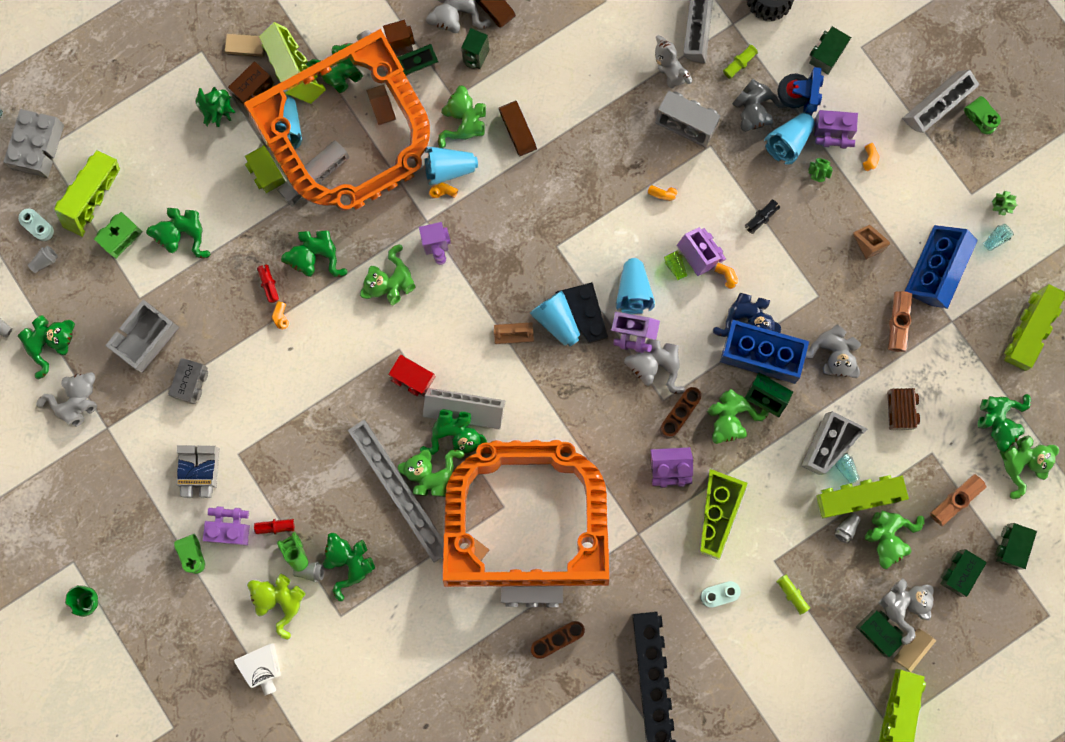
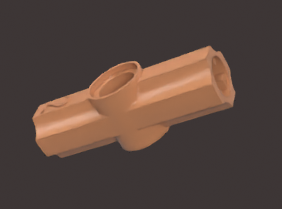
[888,291,912,352]
[930,474,987,526]

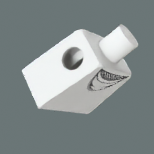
[234,643,281,696]

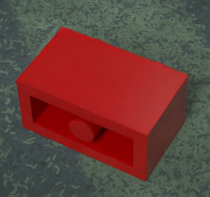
[388,354,436,397]

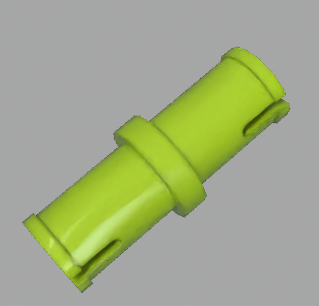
[723,45,758,79]
[776,574,811,615]

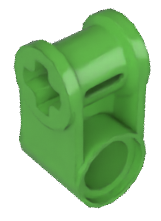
[964,96,1001,134]
[277,532,309,572]
[174,534,205,574]

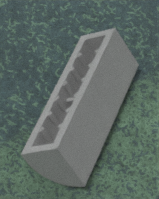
[684,0,713,63]
[902,70,979,133]
[277,140,349,207]
[423,388,505,429]

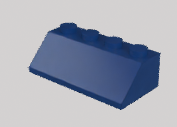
[905,225,978,309]
[720,320,809,384]

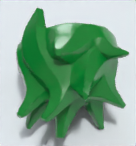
[195,87,235,127]

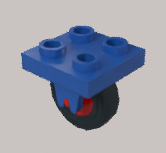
[777,67,824,116]

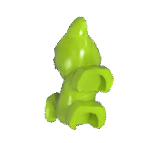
[247,573,306,640]

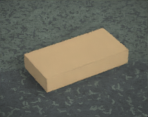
[225,34,264,57]
[894,628,936,672]

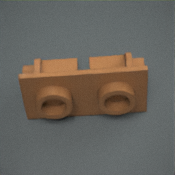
[494,322,534,344]

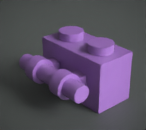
[814,110,858,149]
[419,222,451,265]
[676,227,726,276]
[611,311,660,353]
[651,447,693,488]
[203,506,250,545]

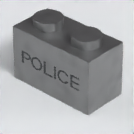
[168,358,208,404]

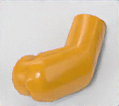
[862,143,879,171]
[429,182,458,198]
[648,185,677,201]
[714,263,738,289]
[272,301,289,330]

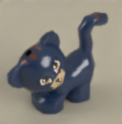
[713,293,781,337]

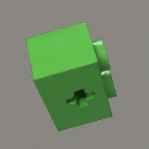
[94,212,143,259]

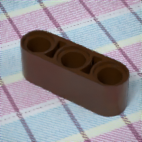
[475,0,516,28]
[498,100,537,157]
[660,387,702,439]
[531,621,585,659]

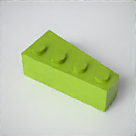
[259,22,326,104]
[54,150,120,237]
[1004,284,1065,371]
[700,469,748,560]
[816,475,909,519]
[878,669,926,742]

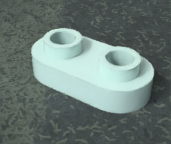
[18,209,54,241]
[700,581,741,607]

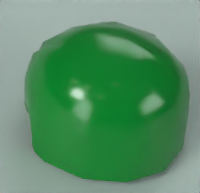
[65,585,98,617]

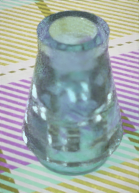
[983,223,1014,251]
[835,453,860,484]

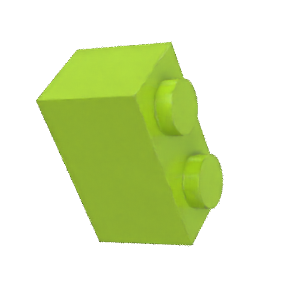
[245,145,286,193]

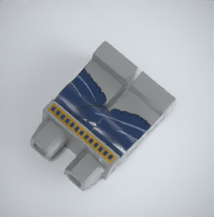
[176,445,220,498]

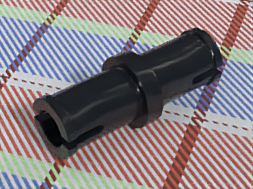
[745,199,780,234]

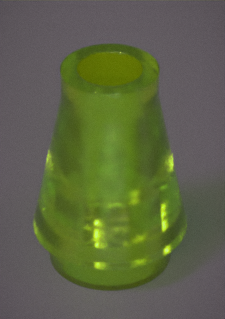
[664,250,687,281]

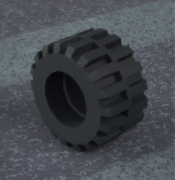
[747,0,794,21]

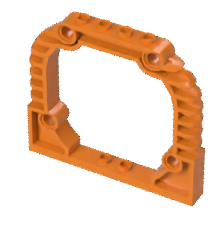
[244,29,430,211]
[443,440,609,587]

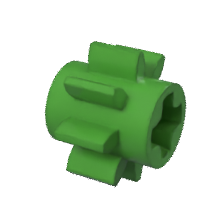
[808,158,833,182]
[992,191,1018,216]

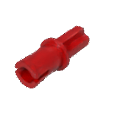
[257,264,279,303]
[254,519,295,535]

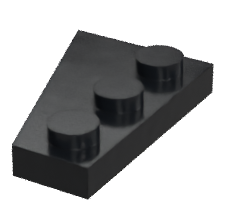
[555,282,608,343]

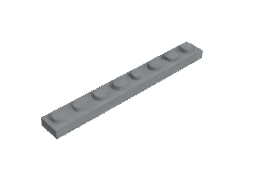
[348,420,444,563]

